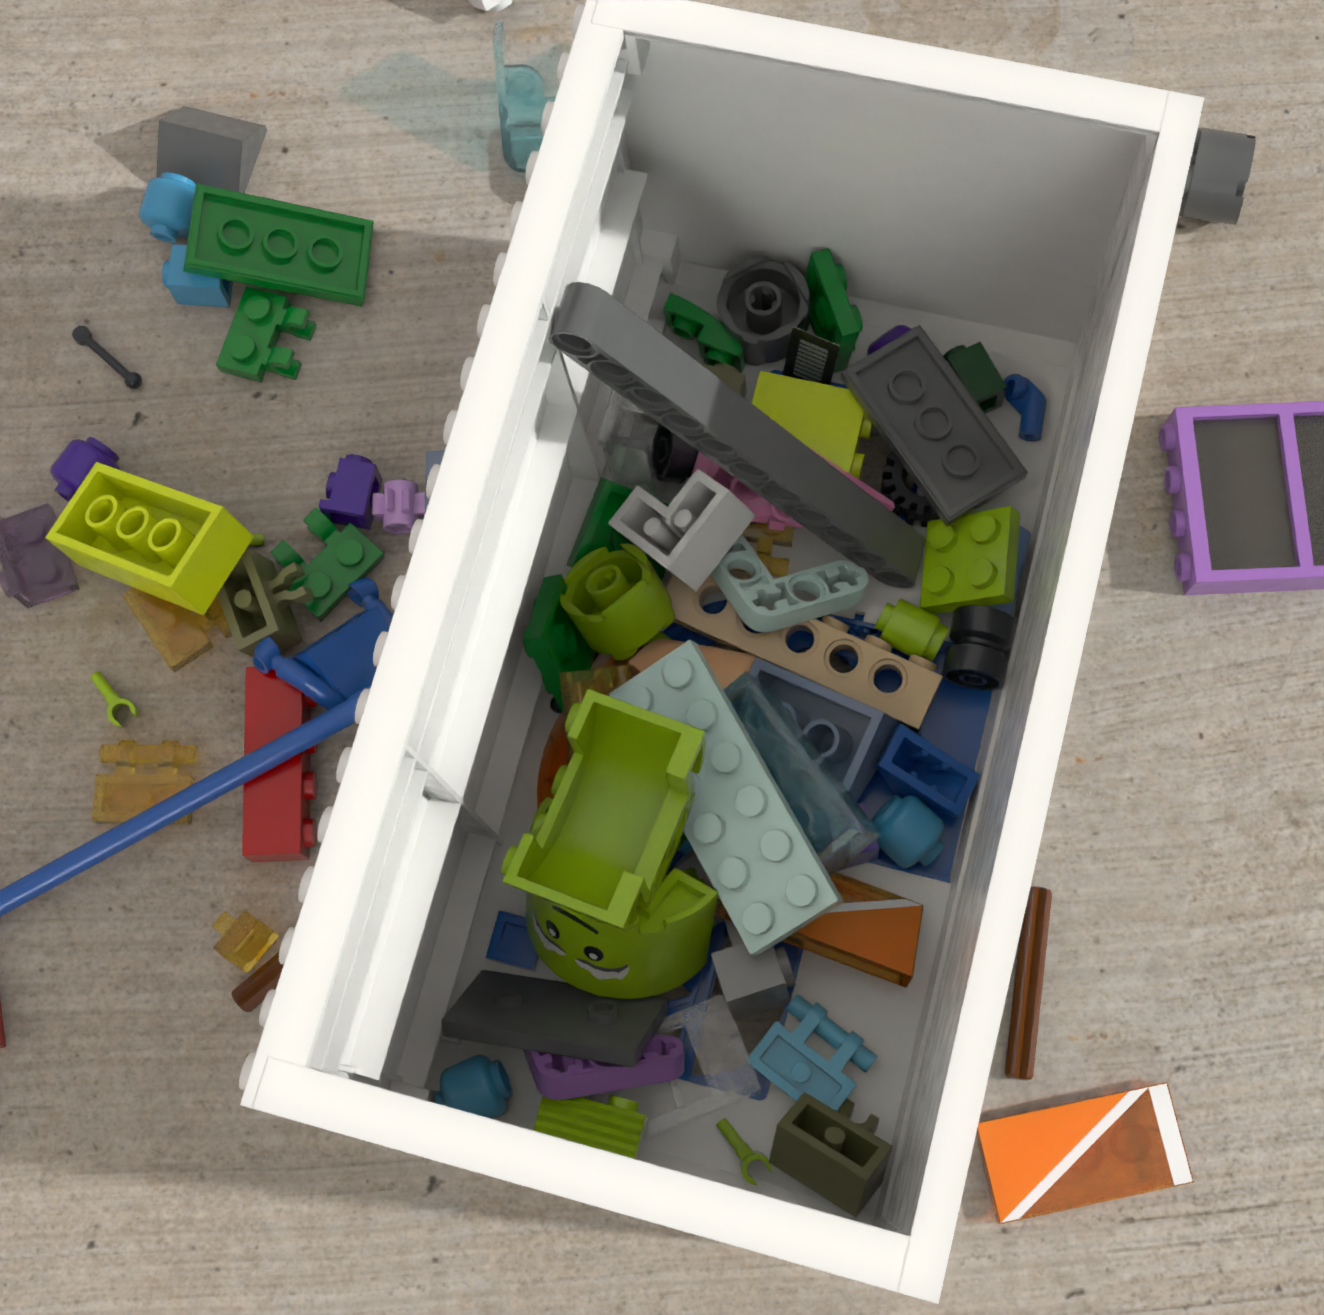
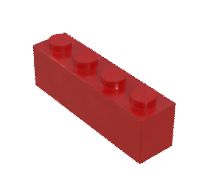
[242,667,318,862]

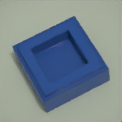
[485,910,539,972]

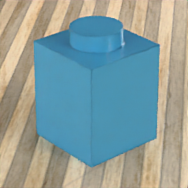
[162,244,233,308]

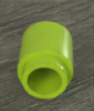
[874,598,949,662]

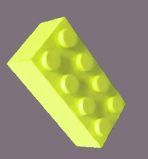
[45,462,254,615]

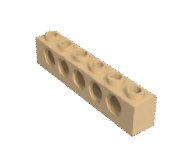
[666,574,943,733]

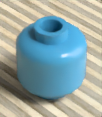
[139,172,196,243]
[871,795,944,868]
[434,1054,513,1119]

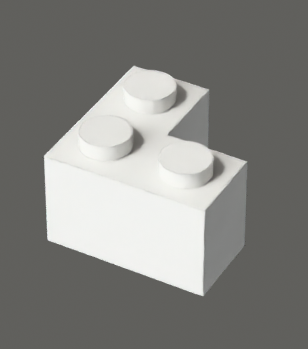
[608,468,756,592]

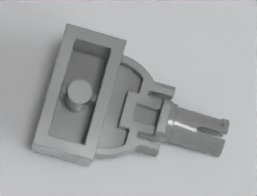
[708,877,796,1021]

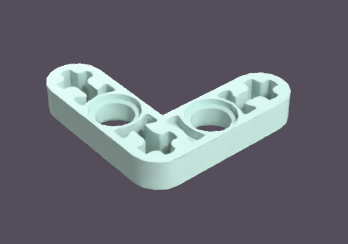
[711,534,869,633]

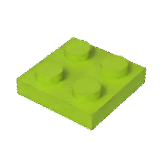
[920,506,1020,614]

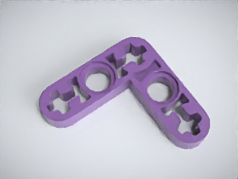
[523,1035,684,1100]

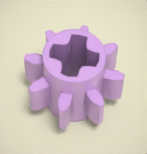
[372,480,425,534]

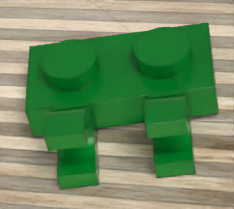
[216,286,317,383]
[270,507,385,622]

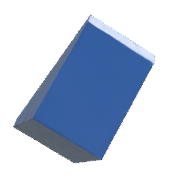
[875,724,980,817]

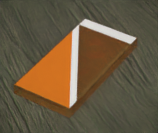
[715,868,924,988]
[976,1082,1194,1224]

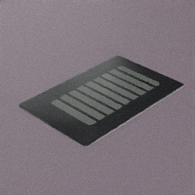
[783,327,840,385]

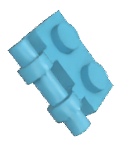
[745,994,878,1111]

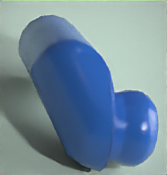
[1003,374,1046,441]

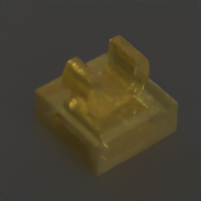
[212,909,279,973]

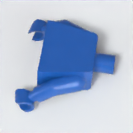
[253,578,393,711]

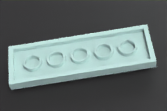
[609,640,844,956]

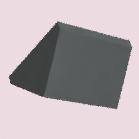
[156,106,267,193]

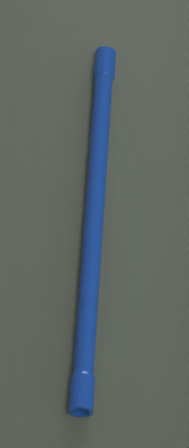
[0,684,372,917]

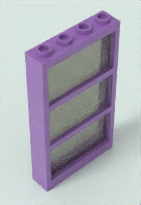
[1159,401,1324,595]

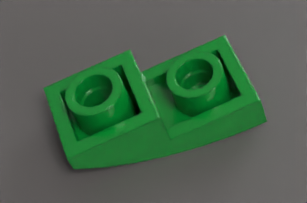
[663,292,745,373]

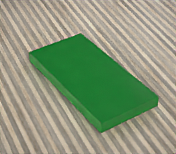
[183,183,374,307]

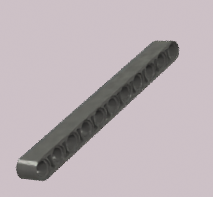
[549,282,926,588]

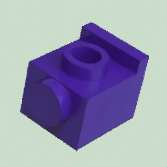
[318,454,382,530]

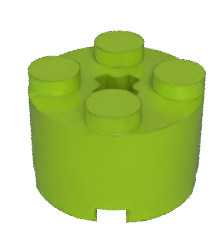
[560,544,675,660]

